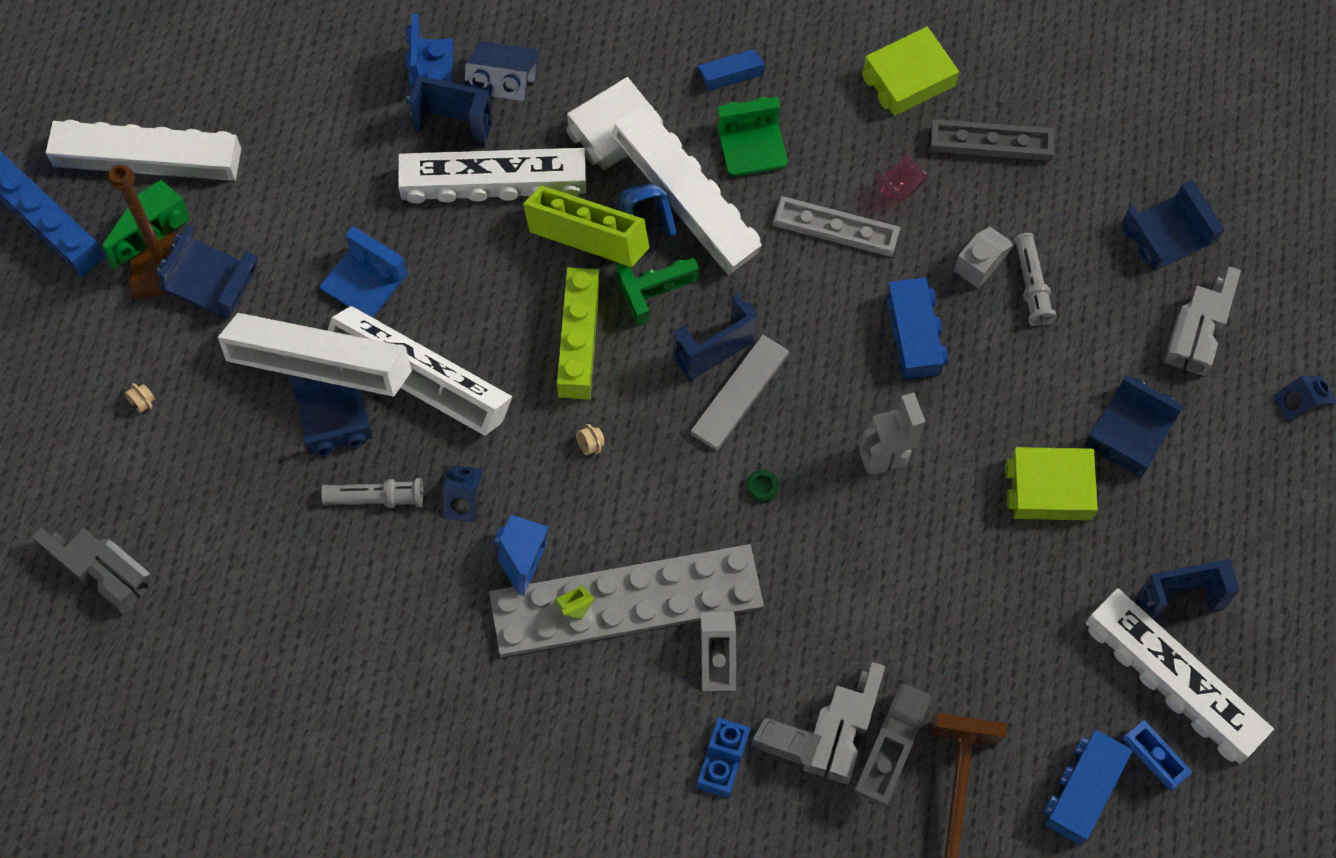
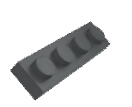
[930,119,1054,161]

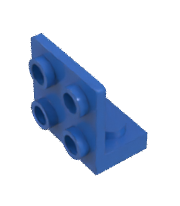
[405,14,454,86]
[320,226,408,318]

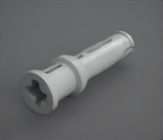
[1014,233,1057,326]
[321,478,423,508]

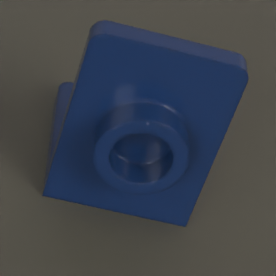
[1274,376,1336,421]
[443,466,483,522]

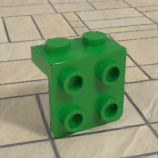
[716,97,788,177]

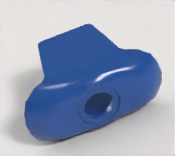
[617,184,677,236]

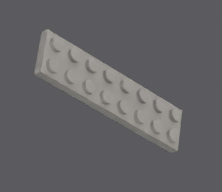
[489,544,764,657]

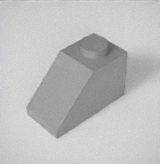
[954,227,1015,288]
[700,612,736,691]

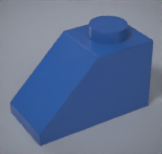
[495,515,548,596]

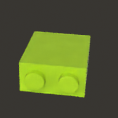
[862,26,959,116]
[1005,447,1098,520]

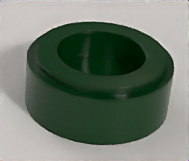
[746,470,779,503]

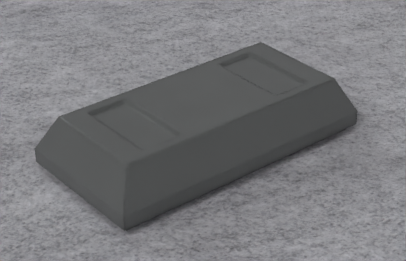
[751,717,822,767]

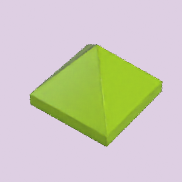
[554,586,594,619]

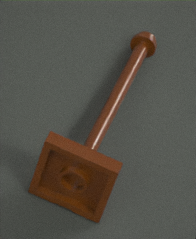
[108,165,183,298]
[929,713,1007,858]

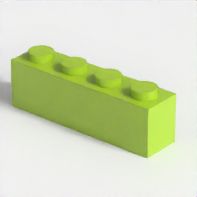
[523,185,649,267]
[557,267,600,400]

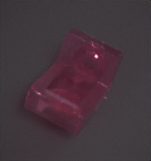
[876,154,930,202]

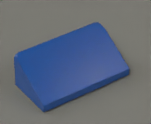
[697,49,765,92]
[1122,720,1192,792]

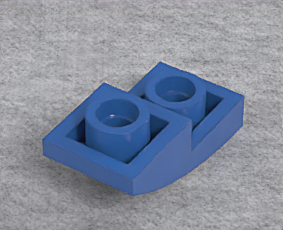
[696,718,751,799]

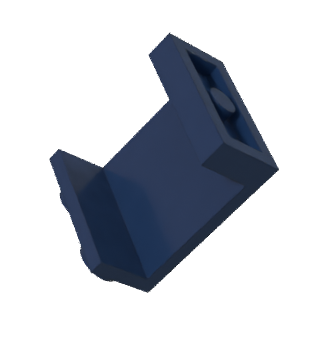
[464,41,540,101]
[406,75,493,147]
[1122,180,1225,271]
[156,225,258,320]
[672,293,757,381]
[289,375,373,456]
[1084,375,1184,478]
[1135,559,1240,621]

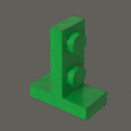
[614,258,699,327]

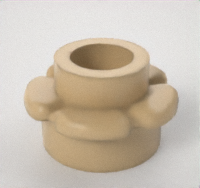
[125,383,155,414]
[576,424,604,455]

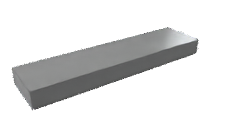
[772,196,900,257]
[691,335,789,451]

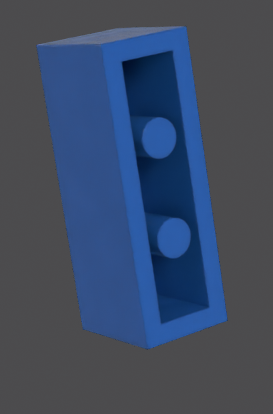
[886,277,948,380]
[1043,729,1133,846]

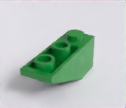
[102,180,190,270]

